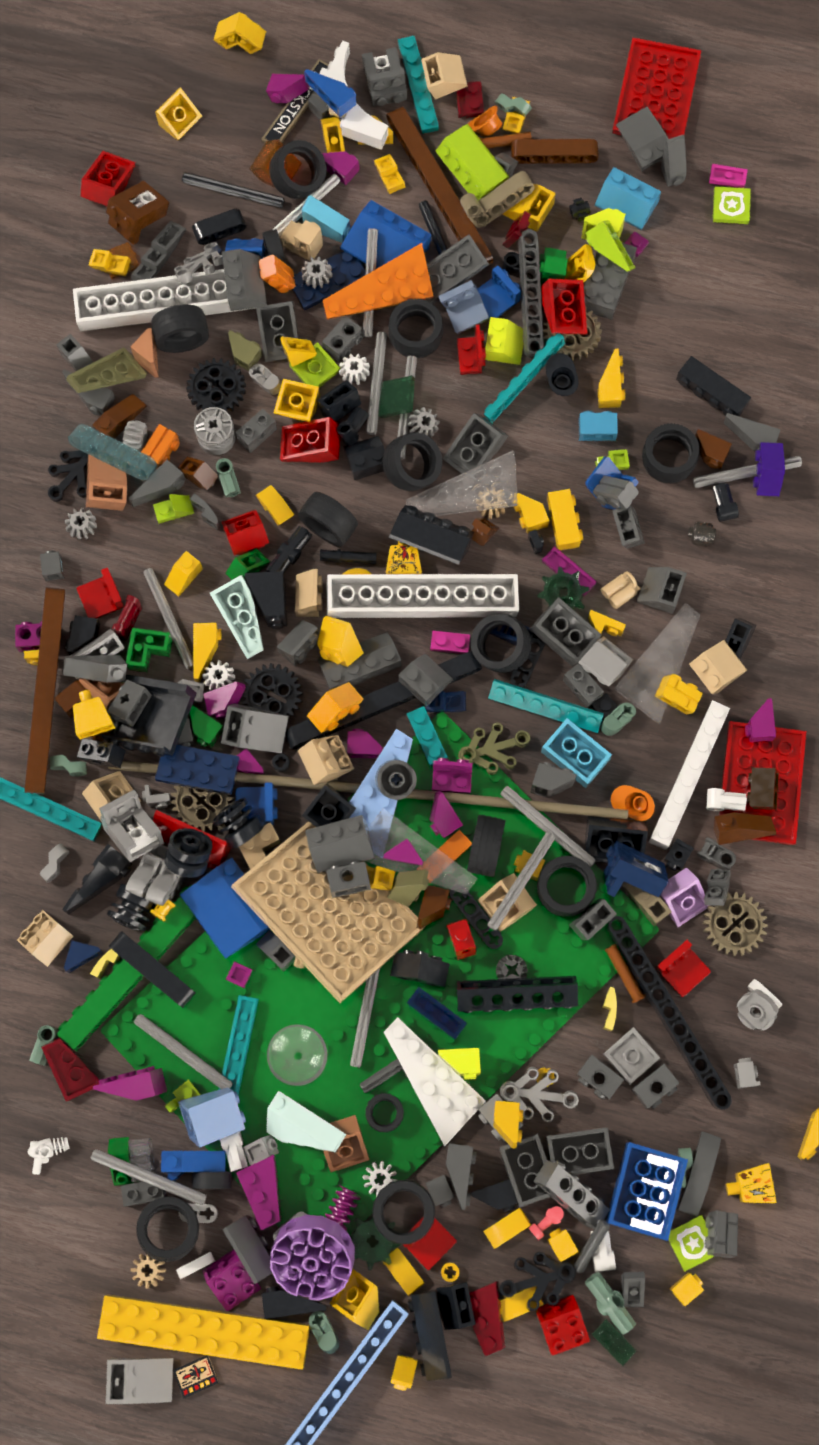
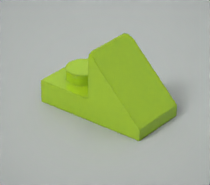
[153,494,194,524]

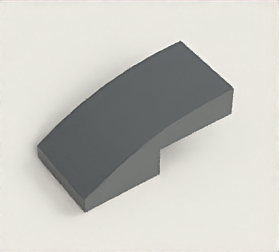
[190,493,220,530]

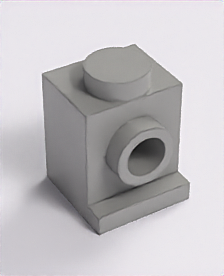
[734,1058,761,1089]

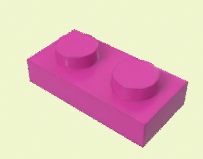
[709,164,748,188]
[430,631,470,654]

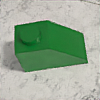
[225,549,270,581]
[190,705,224,748]

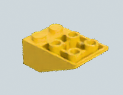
[503,179,556,232]

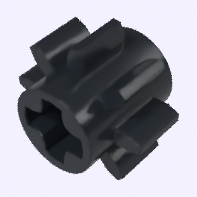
[569,198,591,222]

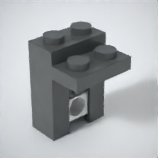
[362,47,407,107]

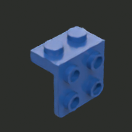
[477,265,521,319]
[585,456,639,510]
[236,783,278,825]

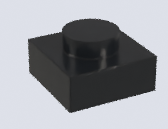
[528,530,545,555]
[591,693,618,720]

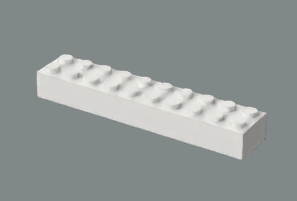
[73,269,256,332]
[327,574,519,618]

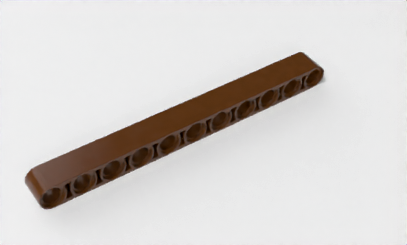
[386,106,493,265]
[25,587,65,794]

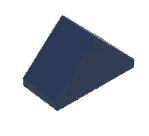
[64,941,103,973]

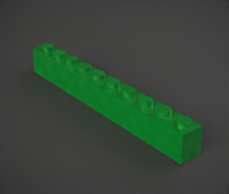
[57,884,196,1051]

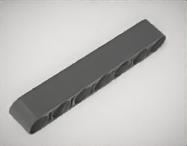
[518,229,544,358]

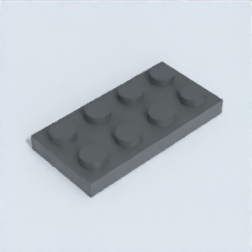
[425,234,489,304]

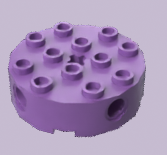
[270,1215,355,1300]

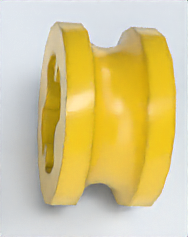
[441,1263,459,1282]

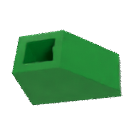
[108,1137,134,1186]

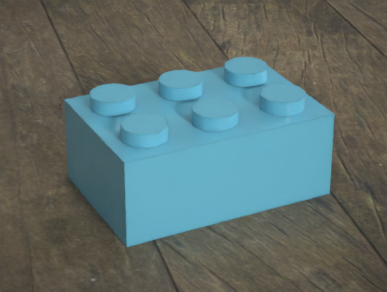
[541,719,612,788]

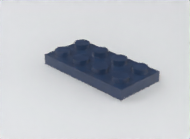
[292,251,366,311]
[155,745,240,795]

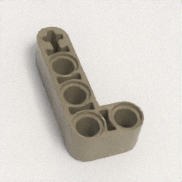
[460,171,534,228]

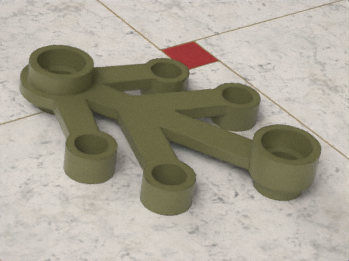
[458,722,530,775]

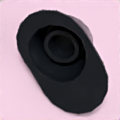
[546,353,579,396]

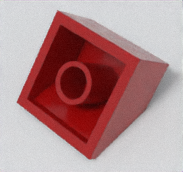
[221,509,269,556]

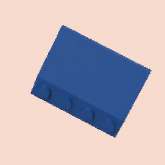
[340,200,432,269]
[180,858,271,959]
[606,1142,688,1241]

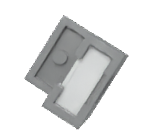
[99,790,164,862]

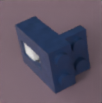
[604,841,669,897]

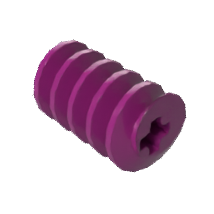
[325,1185,361,1230]

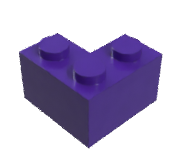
[753,442,785,496]

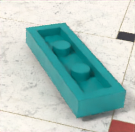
[407,706,448,766]

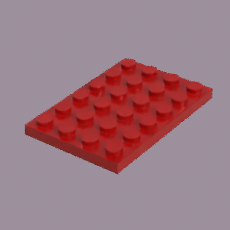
[612,38,702,139]
[719,721,807,845]

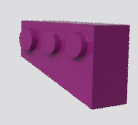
[236,1155,282,1230]

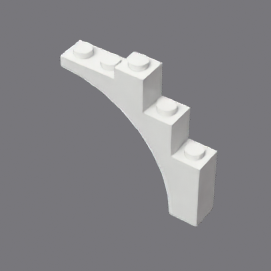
[319,41,388,150]

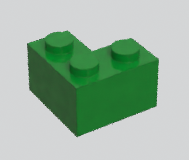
[539,247,568,286]
[126,628,173,673]

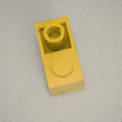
[513,493,549,534]
[493,1101,523,1149]
[391,1354,418,1391]

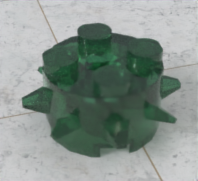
[537,567,589,610]
[350,1216,401,1270]

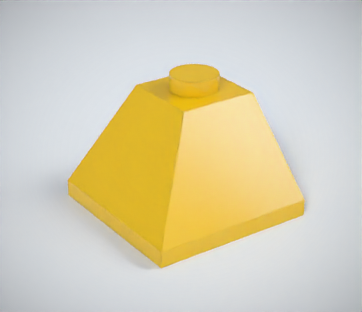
[329,1269,379,1330]

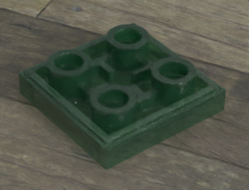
[378,375,415,418]

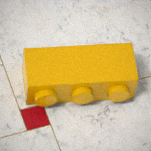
[547,489,583,551]

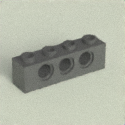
[534,1160,610,1229]

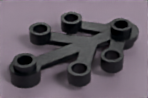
[48,443,101,502]
[499,1252,576,1312]

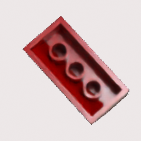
[153,810,231,870]

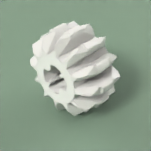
[339,353,370,385]
[203,660,235,691]
[363,1162,398,1197]

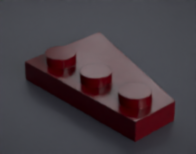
[41,1038,100,1102]
[469,1281,505,1356]

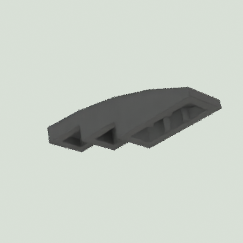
[131,221,186,281]

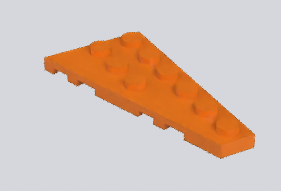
[323,243,434,320]

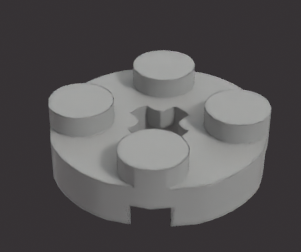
[737,989,779,1031]

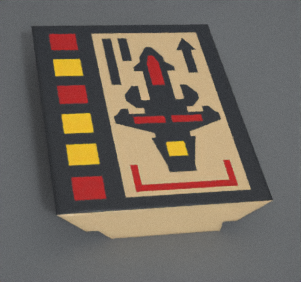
[173,1355,218,1398]

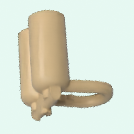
[601,571,641,609]

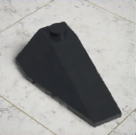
[62,844,132,915]

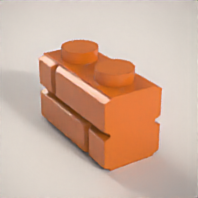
[259,255,295,293]
[139,424,180,469]

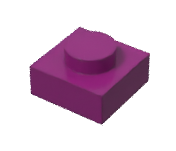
[625,231,649,257]
[226,961,253,988]

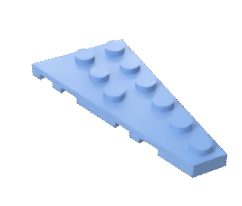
[350,729,413,859]

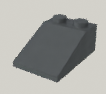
[616,106,669,172]
[256,301,299,362]
[442,413,509,481]

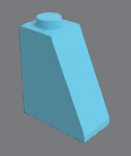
[301,195,351,243]

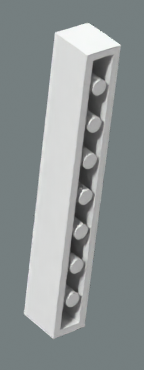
[649,700,730,850]

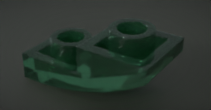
[592,1320,637,1366]

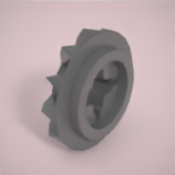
[496,955,528,979]

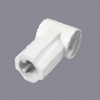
[706,788,747,811]
[220,1131,248,1172]
[590,1231,616,1273]

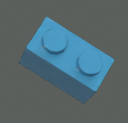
[579,411,618,441]

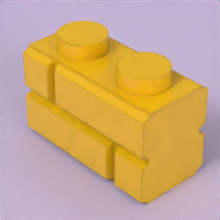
[655,674,702,715]

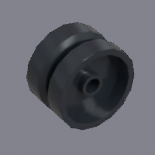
[164,828,213,878]

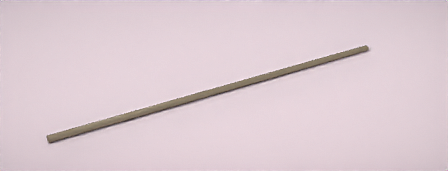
[108,761,628,820]

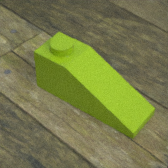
[585,220,635,272]

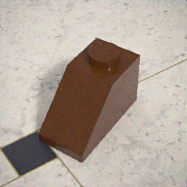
[695,429,732,470]
[178,456,219,490]
[417,885,452,929]

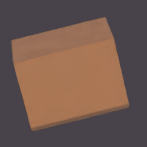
[131,328,159,378]

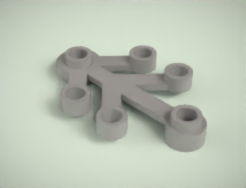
[174,242,223,284]
[500,1067,579,1122]

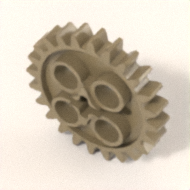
[543,307,602,361]
[170,786,234,832]
[702,892,768,957]

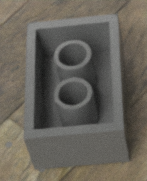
[546,1127,614,1175]
[499,1134,551,1207]

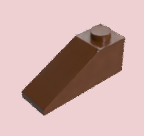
[92,394,146,444]
[714,813,776,845]

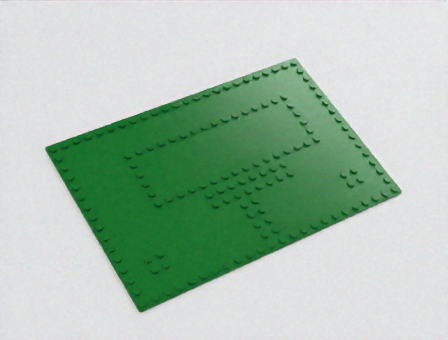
[101,712,659,1235]

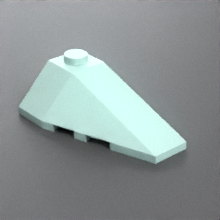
[210,575,264,659]
[267,1091,346,1152]

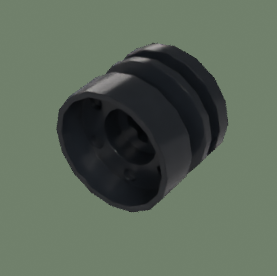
[212,797,265,849]
[106,884,157,932]

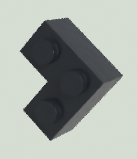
[390,950,450,987]

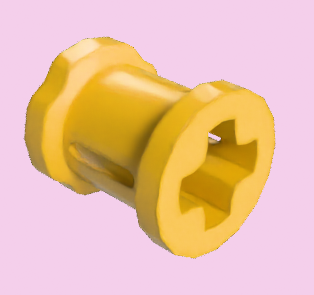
[150,900,175,922]

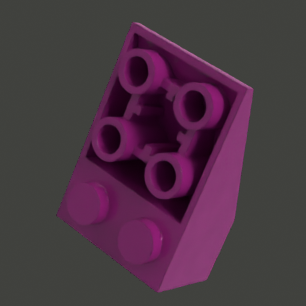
[93,1066,167,1100]

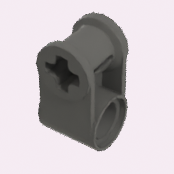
[697,837,736,869]

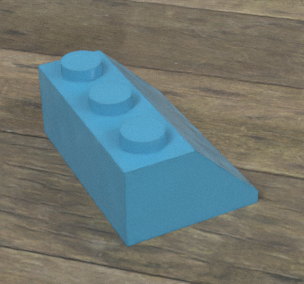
[595,167,661,230]

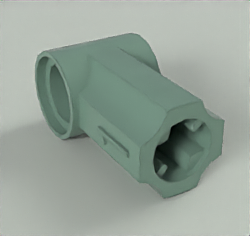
[216,458,241,498]
[29,1025,59,1066]

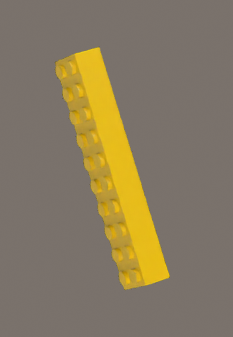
[97,1294,310,1370]

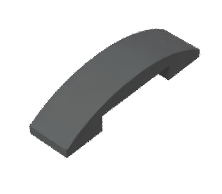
[678,1131,721,1217]

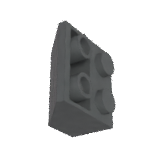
[637,567,687,614]
[277,620,319,666]
[530,762,577,798]

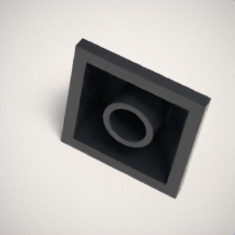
[302,784,356,827]

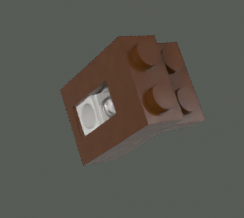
[106,181,169,245]

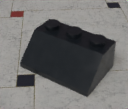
[584,816,648,863]

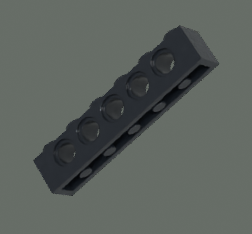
[456,976,578,1013]

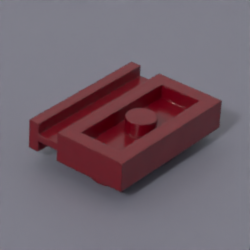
[456,81,484,118]
[502,211,531,248]

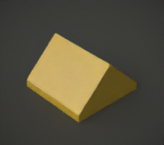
[155,88,202,140]

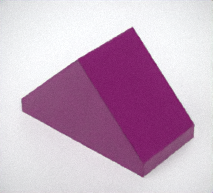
[237,749,265,774]
[383,838,423,866]

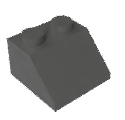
[398,654,453,707]

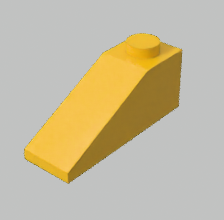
[193,623,222,683]

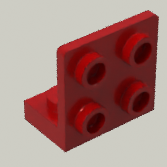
[457,324,486,375]
[76,567,124,619]
[655,940,711,997]
[402,1217,457,1270]
[536,1295,590,1356]

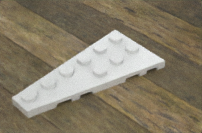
[384,1017,486,1146]

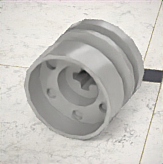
[194,407,236,455]

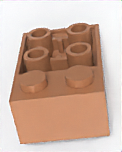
[86,454,127,511]

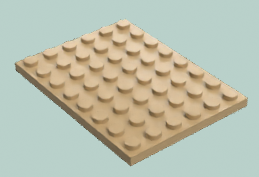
[231,822,425,1003]

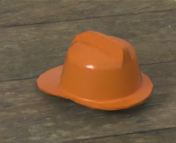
[468,106,503,136]
[611,785,655,821]

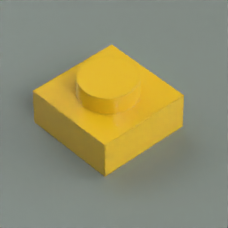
[24,650,39,665]

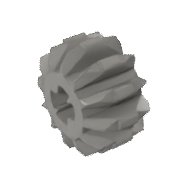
[301,257,332,289]
[408,407,440,437]
[123,420,148,452]
[65,507,97,540]

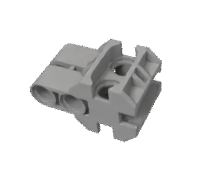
[125,845,185,906]

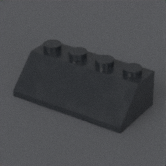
[389,505,474,565]
[408,1290,452,1381]

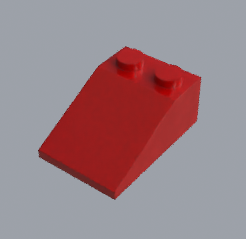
[80,151,136,207]
[541,279,587,335]
[280,417,340,463]

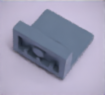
[439,280,489,334]

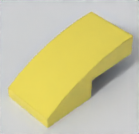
[90,949,121,979]
[602,987,617,1032]

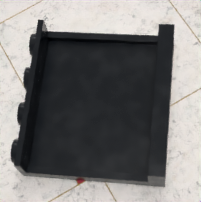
[101,674,197,757]

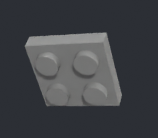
[603,1027,660,1085]

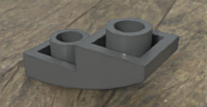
[704,868,731,906]

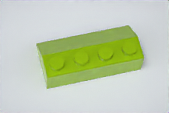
[436,124,509,200]

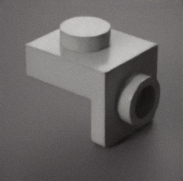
[142,785,172,809]

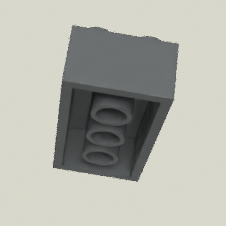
[584,243,637,320]

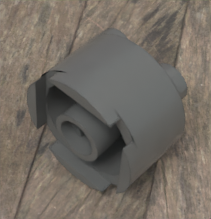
[375,760,417,800]

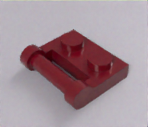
[112,595,142,641]

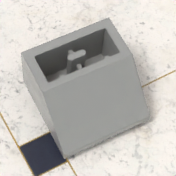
[579,636,633,687]

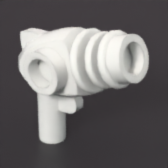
[28,1137,69,1174]

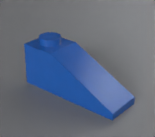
[304,69,356,117]
[161,1151,226,1172]

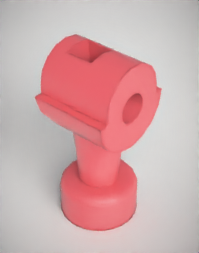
[528,1206,564,1240]

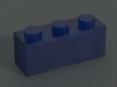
[407,987,467,1041]

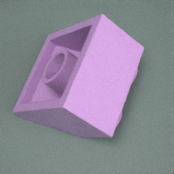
[660,868,710,927]

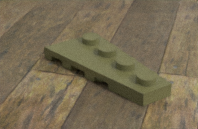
[66,347,147,393]

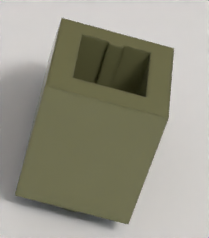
[228,330,262,371]
[387,869,429,907]

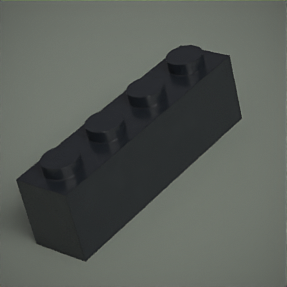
[676,356,751,416]

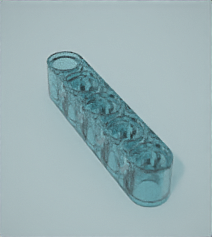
[68,424,157,481]

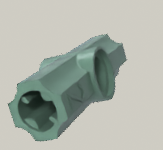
[584,1272,636,1335]

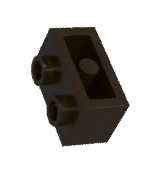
[747,767,779,810]

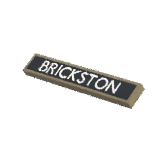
[262,59,329,151]

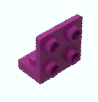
[432,758,473,794]
[202,1249,261,1311]

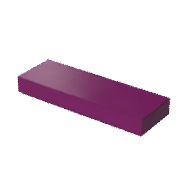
[542,546,597,597]

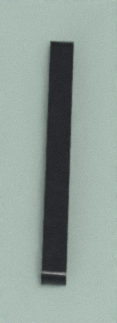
[285,651,482,750]
[606,916,732,1110]

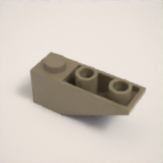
[621,882,672,926]

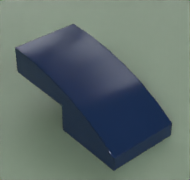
[425,691,466,713]

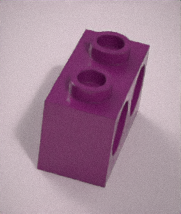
[15,621,42,652]

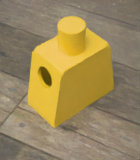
[73,690,116,740]

